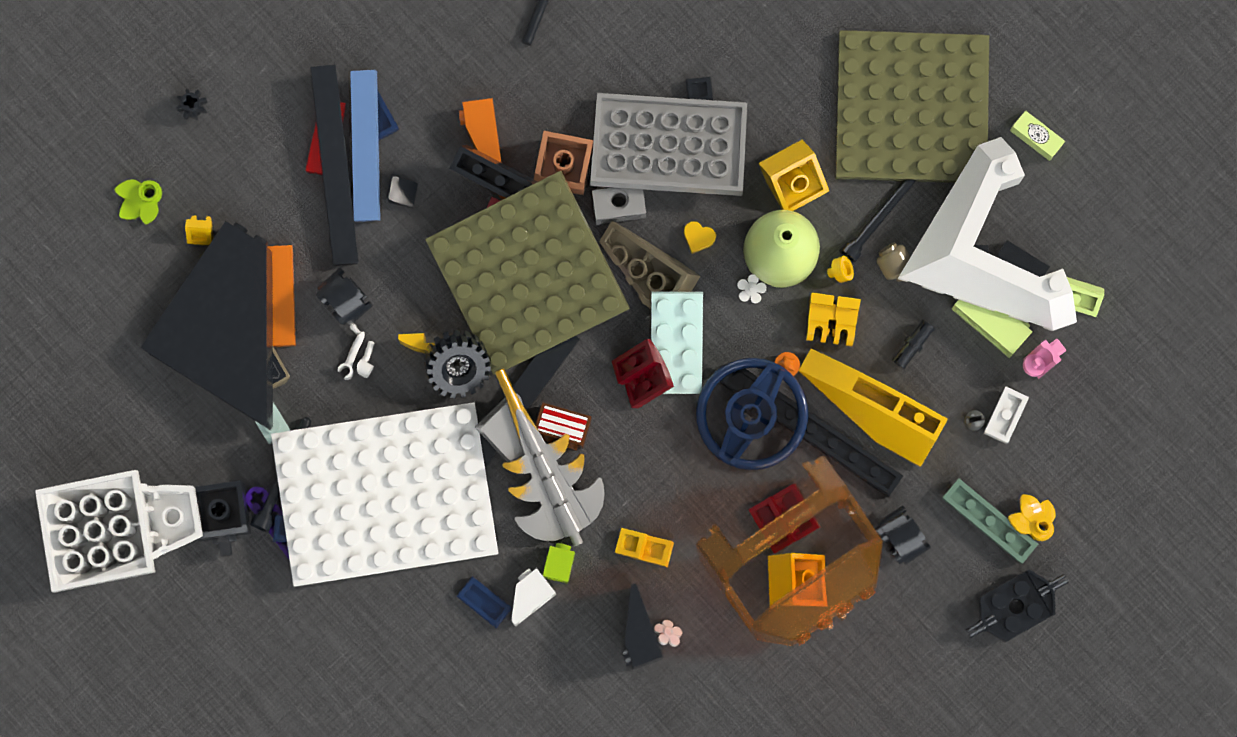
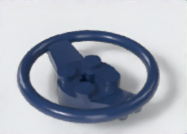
[696,358,808,470]

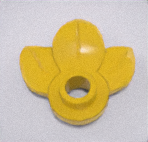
[1008,494,1055,541]

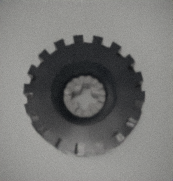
[424,330,491,398]

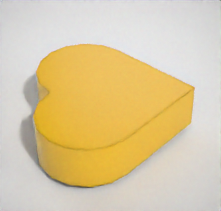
[684,221,716,254]

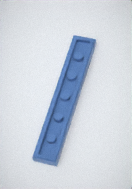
[350,70,380,222]

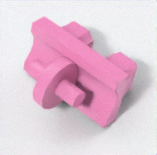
[1023,339,1066,379]

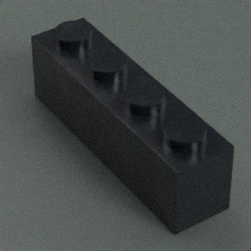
[449,145,537,198]

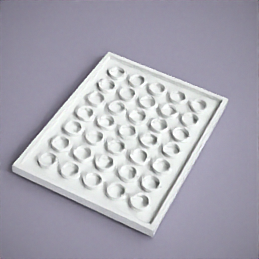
[271,402,498,587]

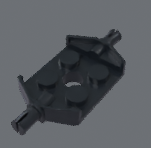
[965,569,1069,643]

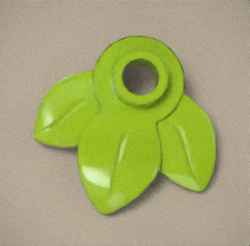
[115,179,162,225]

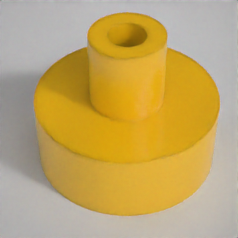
[827,256,854,283]

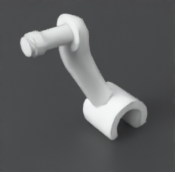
[338,324,365,380]

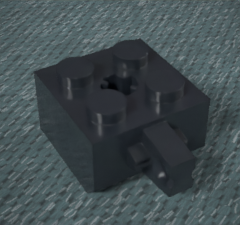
[194,480,251,557]

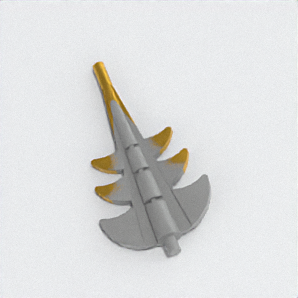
[495,368,605,546]

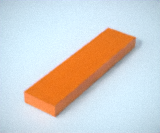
[267,245,296,347]

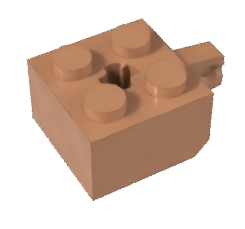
[534,131,593,195]

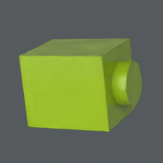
[543,543,575,584]

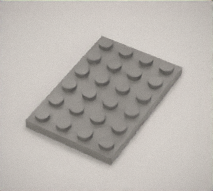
[590,93,747,196]

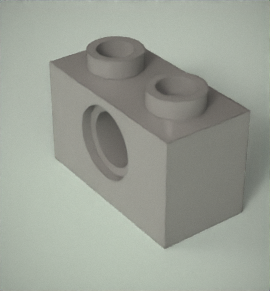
[592,186,646,225]

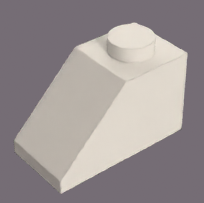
[512,568,556,626]

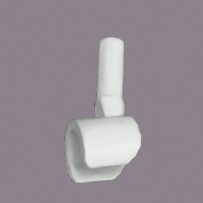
[357,341,374,378]

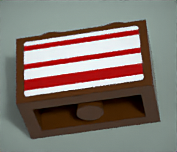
[536,402,592,451]

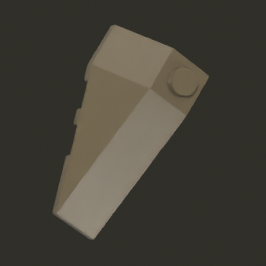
[599,221,700,309]

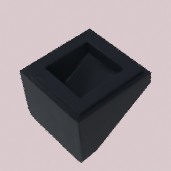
[387,176,418,208]

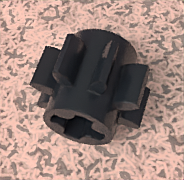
[176,89,208,121]

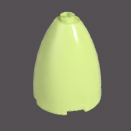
[743,210,820,288]

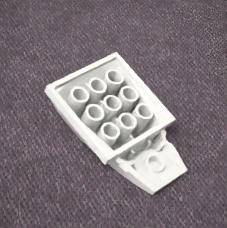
[35,470,203,593]

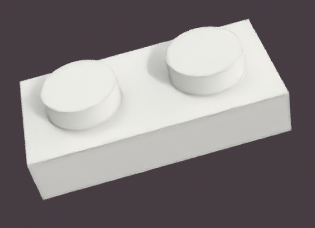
[984,387,1029,444]

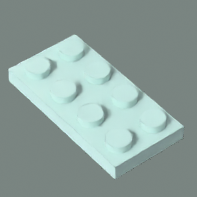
[651,292,703,394]

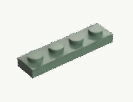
[942,478,1038,564]

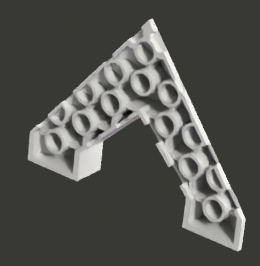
[898,137,1077,331]

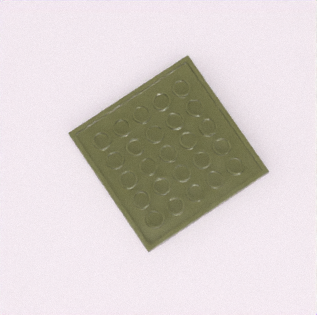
[836,30,989,183]
[425,171,630,376]

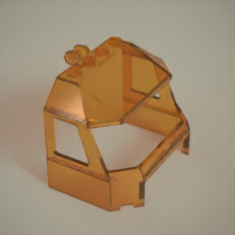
[695,456,883,646]

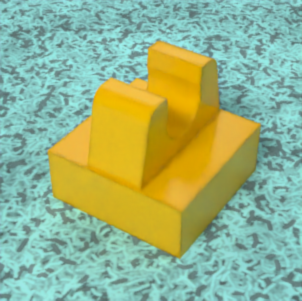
[185,215,214,245]

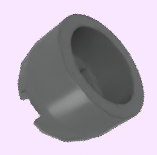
[964,410,985,431]

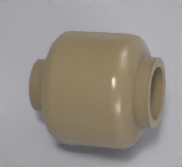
[877,243,911,282]

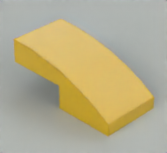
[398,333,435,354]
[615,528,674,567]

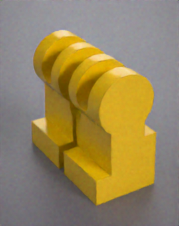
[806,293,861,347]

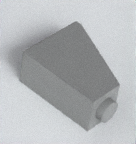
[475,393,524,462]

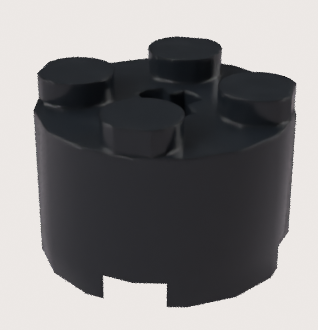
[316,267,373,326]
[875,505,931,565]

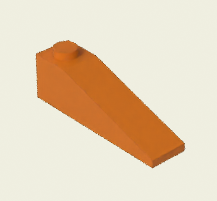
[459,98,505,201]

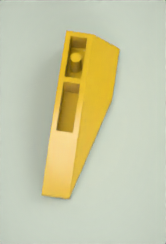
[799,349,948,467]

